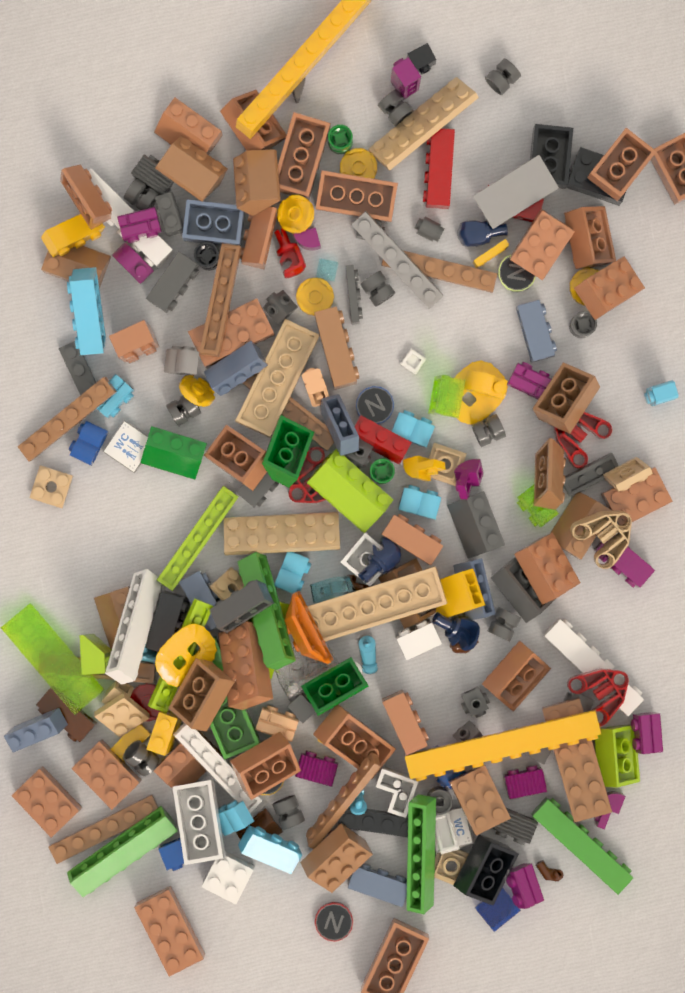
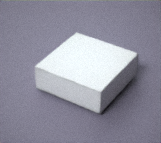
[400,348,427,375]

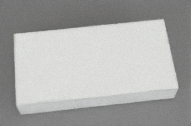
[435,811,460,854]

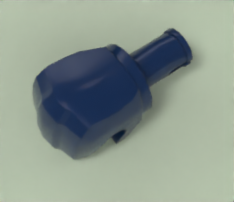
[457,220,508,247]
[358,537,401,583]
[432,612,480,651]

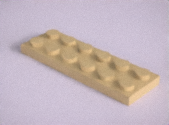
[368,77,479,171]
[235,319,320,438]
[224,512,340,555]

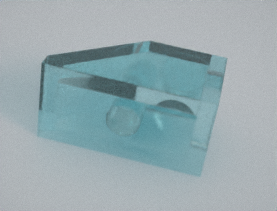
[310,576,353,603]

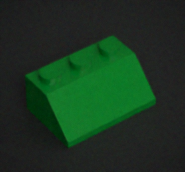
[262,415,315,488]
[140,426,207,480]
[301,657,369,716]

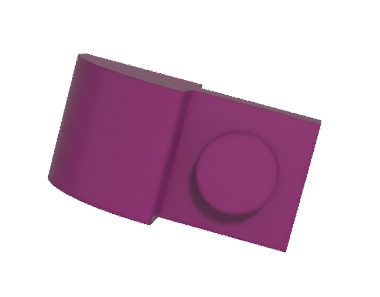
[293,227,321,251]
[112,242,154,284]
[454,459,484,500]
[594,791,626,830]

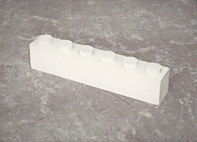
[89,169,174,268]
[105,569,162,684]
[543,619,644,716]

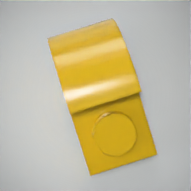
[463,371,508,399]
[403,455,446,481]

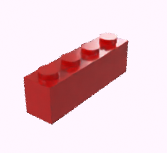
[423,129,455,209]

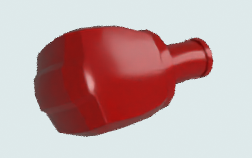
[274,228,306,279]

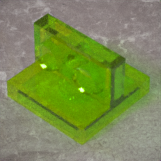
[428,375,465,418]

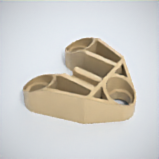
[570,511,632,569]

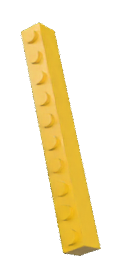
[236,0,371,139]
[405,710,601,781]

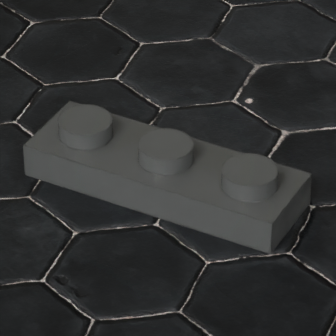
[346,265,363,325]
[58,341,96,395]
[563,453,618,497]

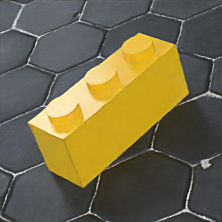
[41,214,105,257]

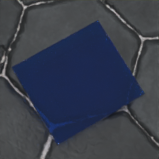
[475,887,521,932]

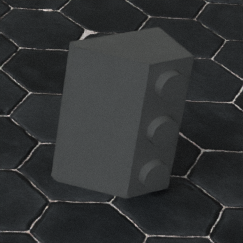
[447,491,505,559]
[491,557,555,623]

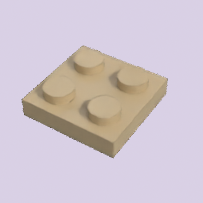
[603,457,653,492]
[94,693,149,737]

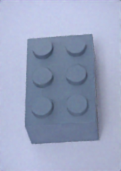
[182,199,245,246]

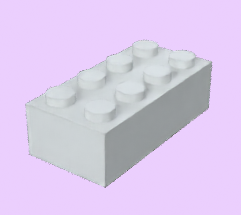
[173,780,226,865]

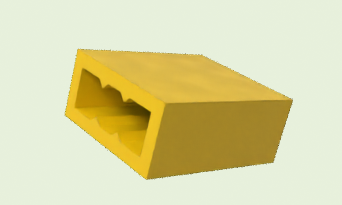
[436,569,485,618]
[146,710,182,756]

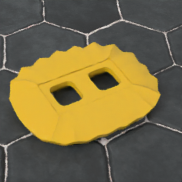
[444,360,508,425]
[155,624,217,688]

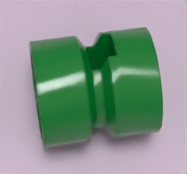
[328,125,353,154]
[370,459,395,484]

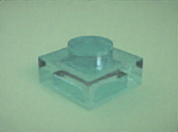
[316,258,338,282]

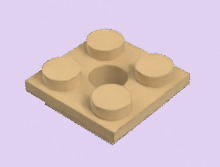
[429,443,467,486]
[29,465,73,509]
[210,567,244,600]
[434,850,469,885]

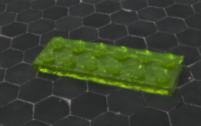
[1,603,104,715]

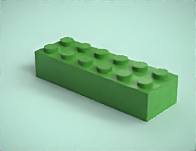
[192,636,261,760]

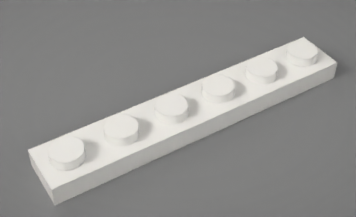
[173,723,262,813]

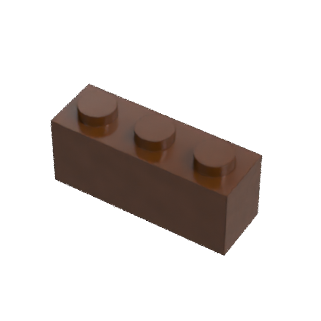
[36,686,97,742]

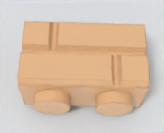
[302,368,329,407]
[255,705,299,742]

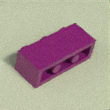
[391,57,421,100]
[594,535,655,588]

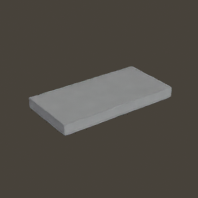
[473,155,559,229]

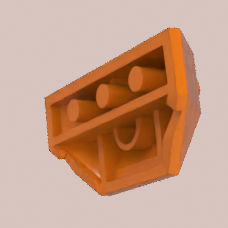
[284,591,334,664]

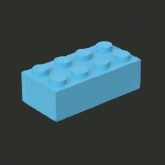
[67,267,106,355]

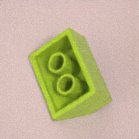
[79,634,112,675]
[595,725,640,788]

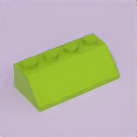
[307,449,394,533]

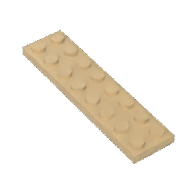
[307,566,448,641]

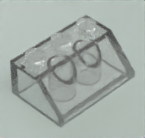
[275,641,339,699]

